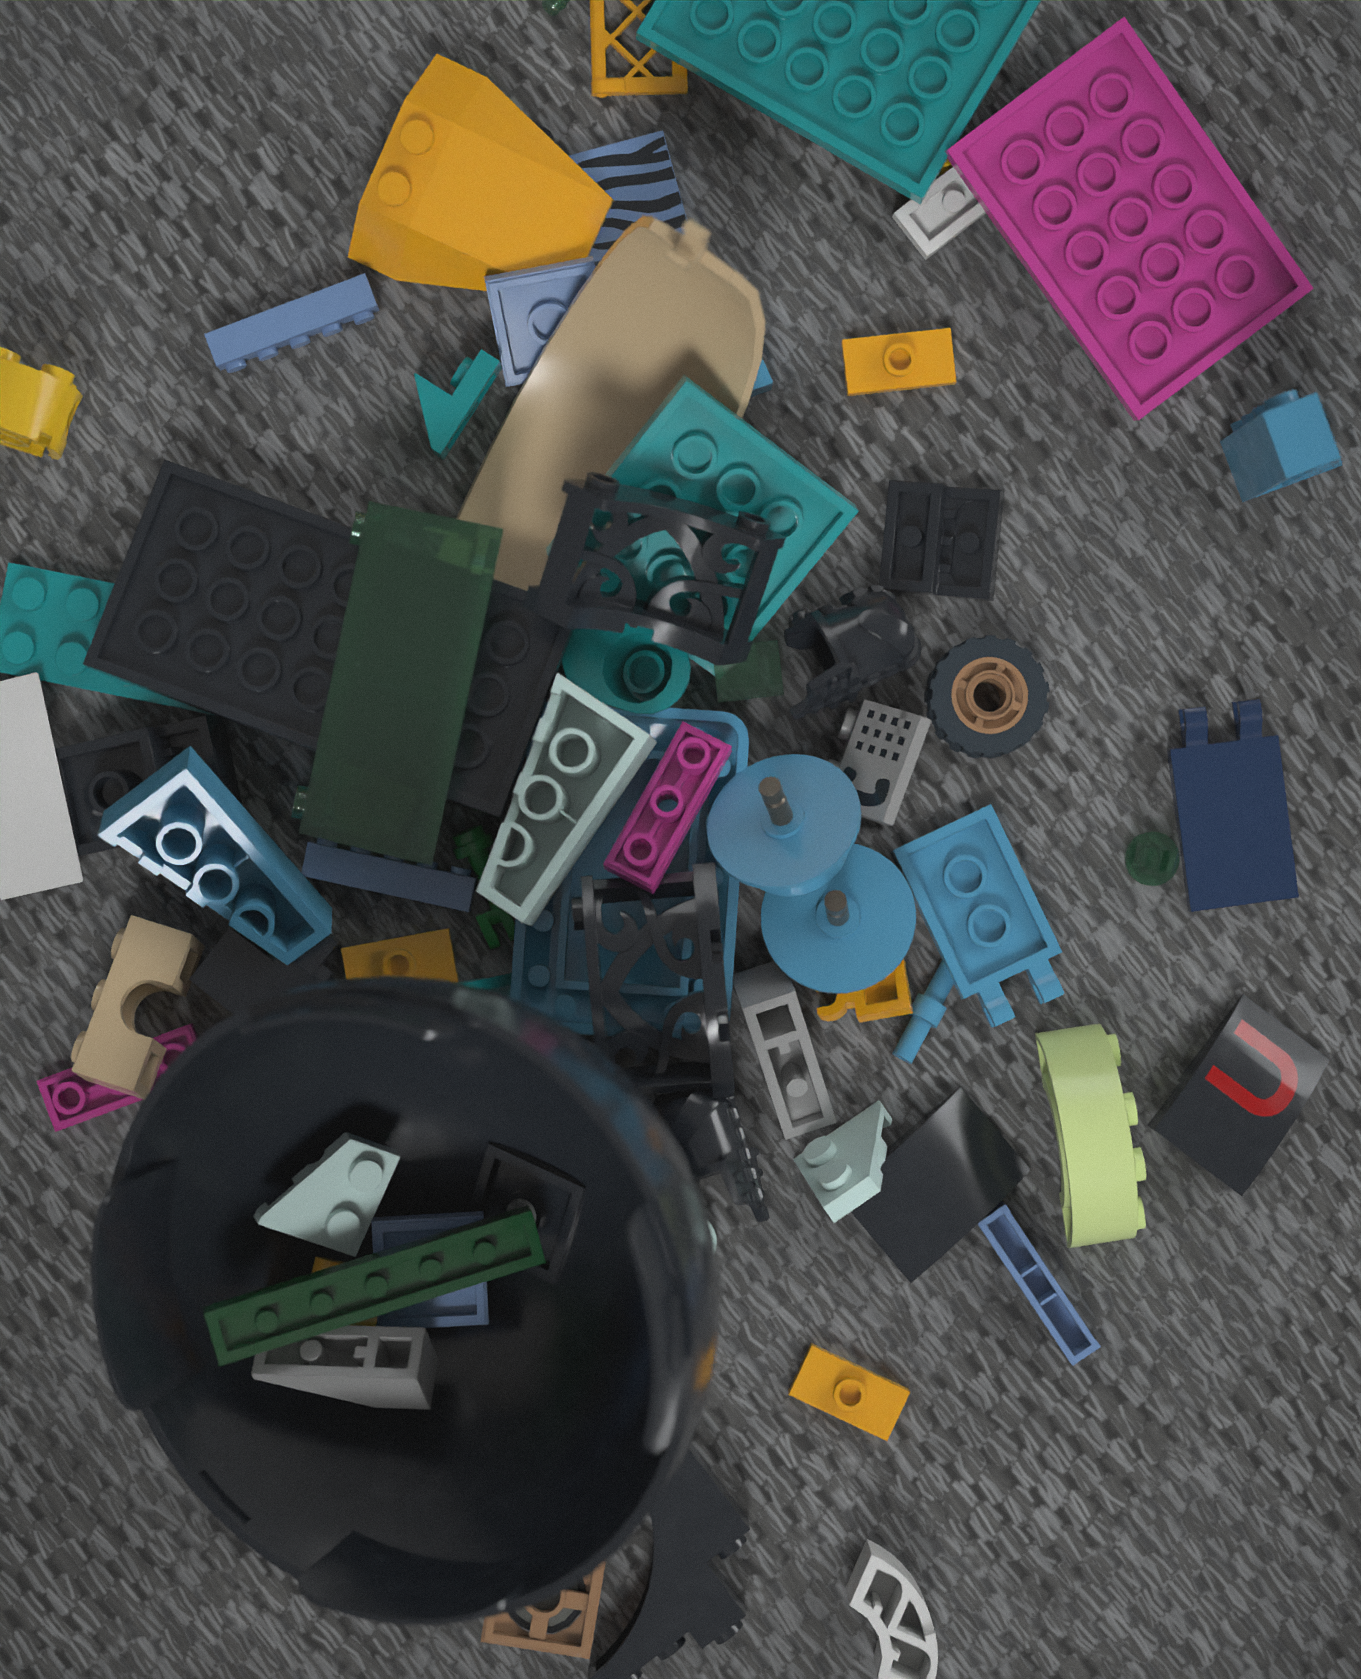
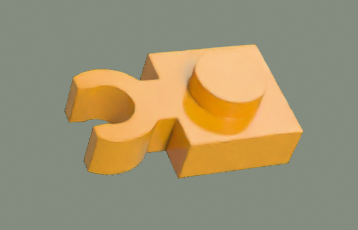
[815,959,913,1023]

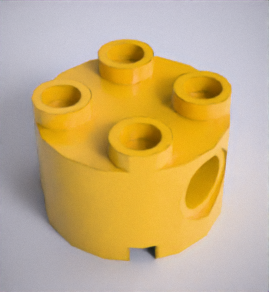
[0,347,83,460]

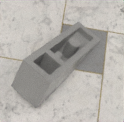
[733,961,837,1140]
[251,1325,438,1409]

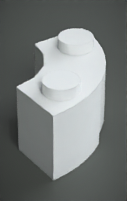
[845,1539,938,1679]

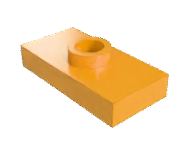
[841,328,957,396]
[341,928,459,982]
[788,1343,910,1441]

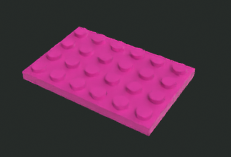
[945,17,1314,421]

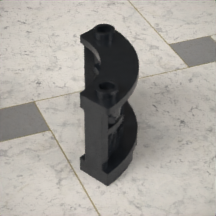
[523,472,786,666]
[572,862,735,1098]

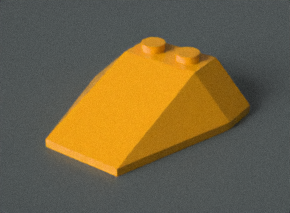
[347,54,614,291]

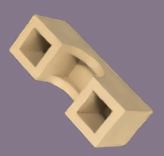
[71,915,205,1099]

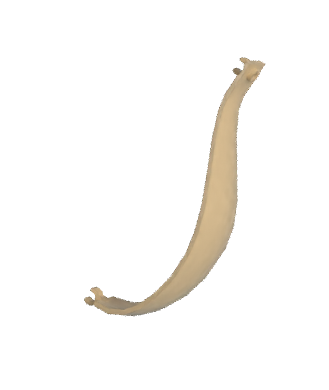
[318,215,766,851]

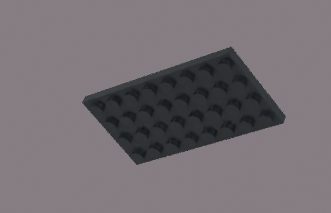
[83,459,574,820]

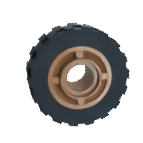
[924,635,1050,759]

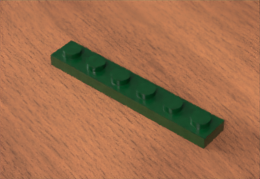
[202,1205,546,1366]

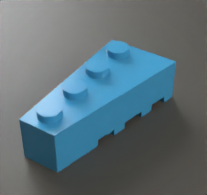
[1220,389,1343,502]
[98,746,332,965]

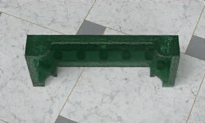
[291,501,504,865]

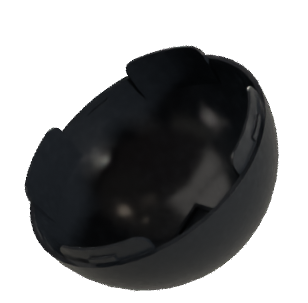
[91,975,720,1626]

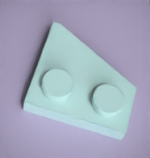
[793,1100,892,1223]
[254,1132,400,1257]

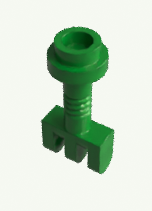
[451,824,515,950]

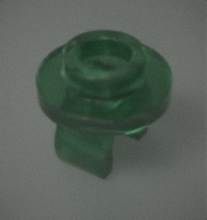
[1124,831,1180,886]

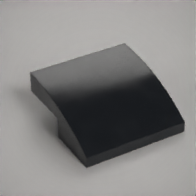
[879,480,1004,601]

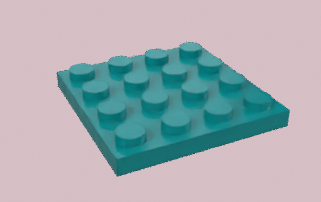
[546,375,859,680]

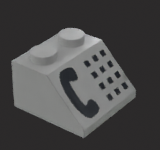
[828,699,931,826]

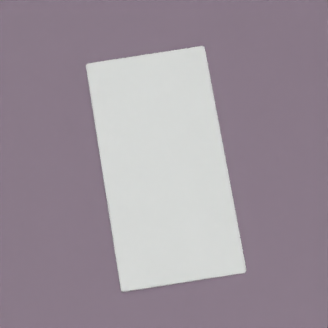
[0,672,83,900]

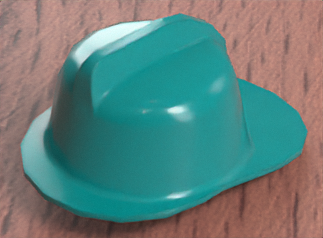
[562,623,691,714]

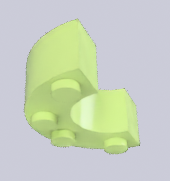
[1035,1024,1146,1248]

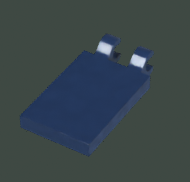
[1167,699,1299,912]

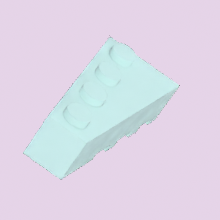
[477,673,657,926]

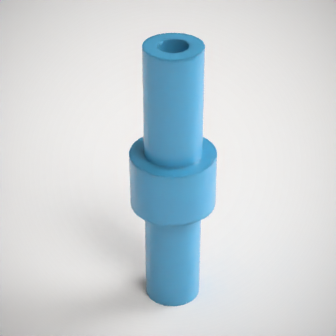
[892,960,954,1064]

